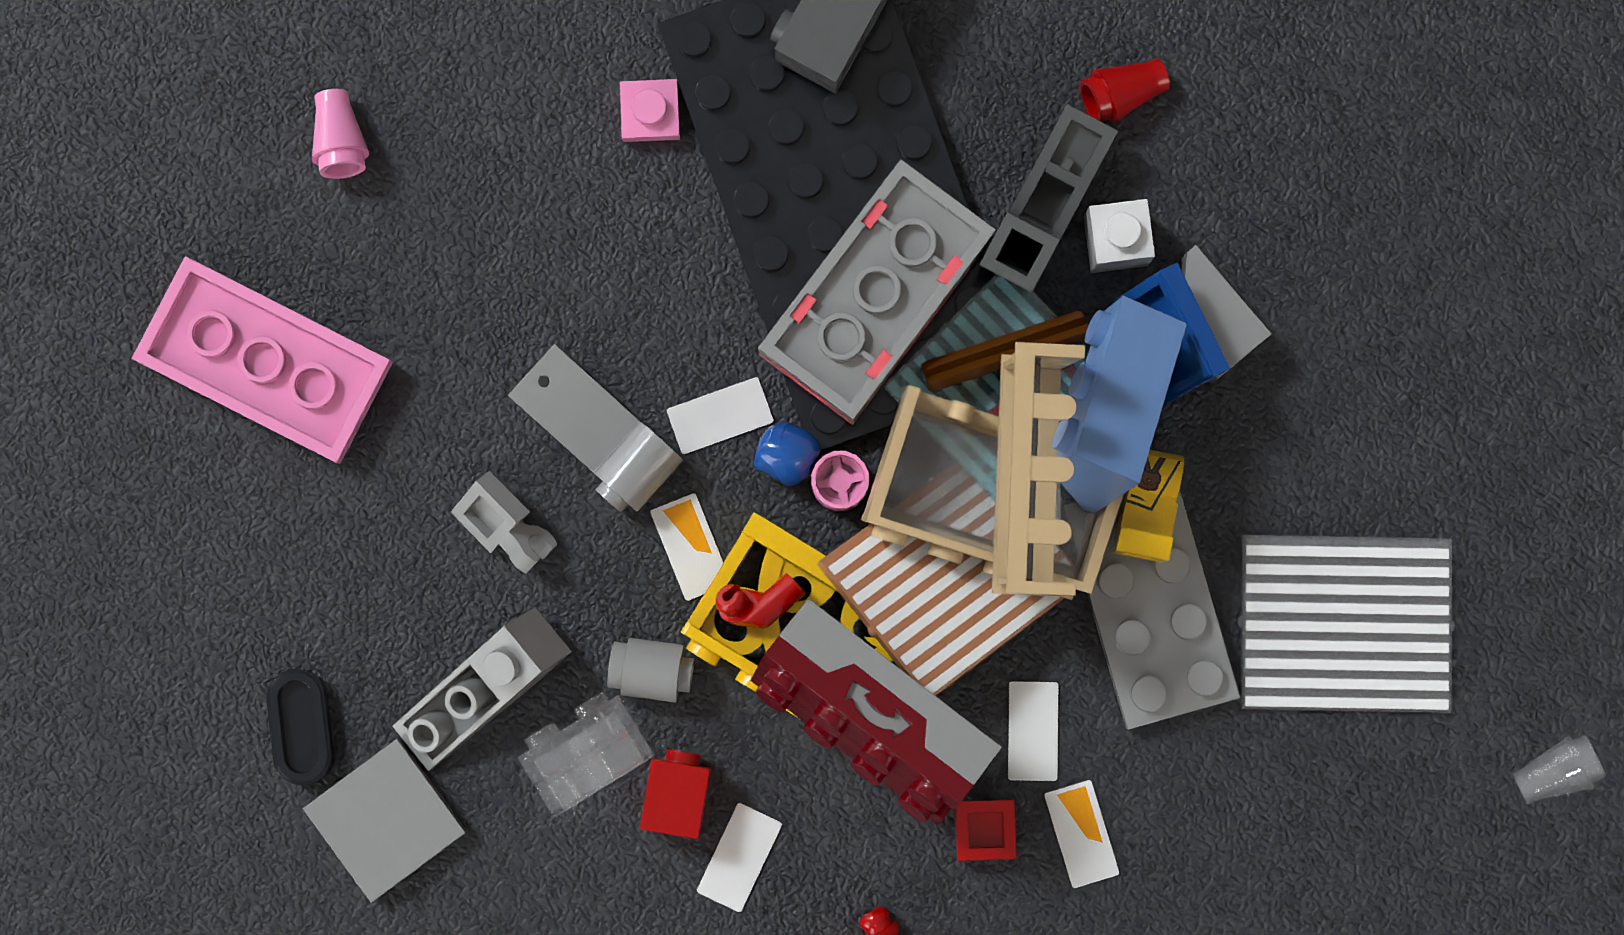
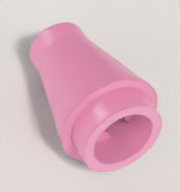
[312,89,369,179]

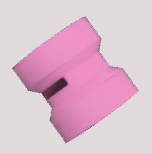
[811,451,869,512]

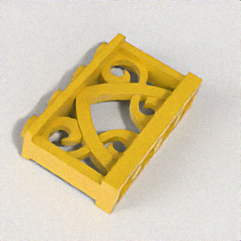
[681,512,893,720]

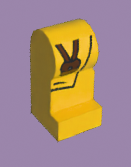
[1111,449,1184,563]

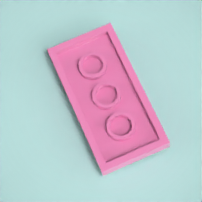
[131,256,393,464]

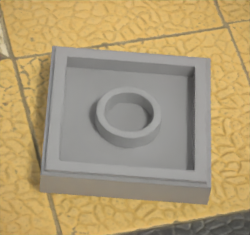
[303,738,468,903]

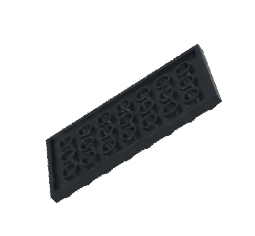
[658,0,1013,452]

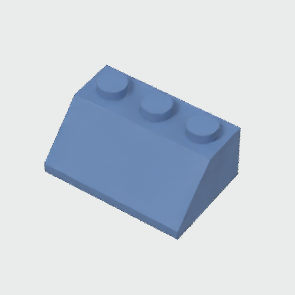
[1052,296,1187,514]

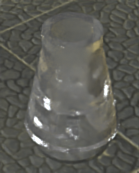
[1512,734,1606,805]

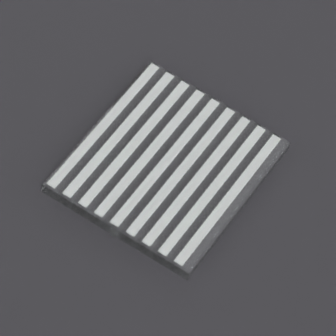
[1238,535,1455,713]

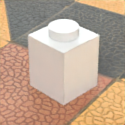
[1083,199,1155,273]

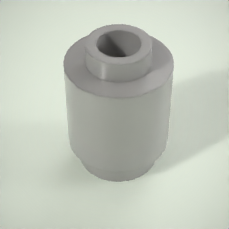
[607,638,694,703]

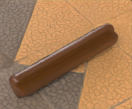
[921,311,1088,392]

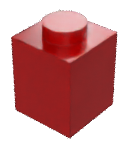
[640,749,712,839]

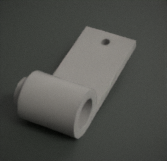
[508,344,684,513]

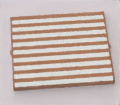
[817,450,1075,696]

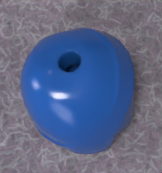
[754,422,821,487]

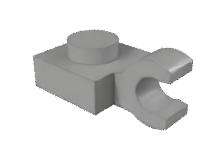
[451,470,557,574]

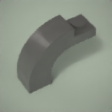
[979,104,1119,292]

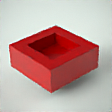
[955,799,1016,861]

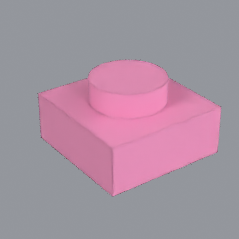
[620,79,680,142]

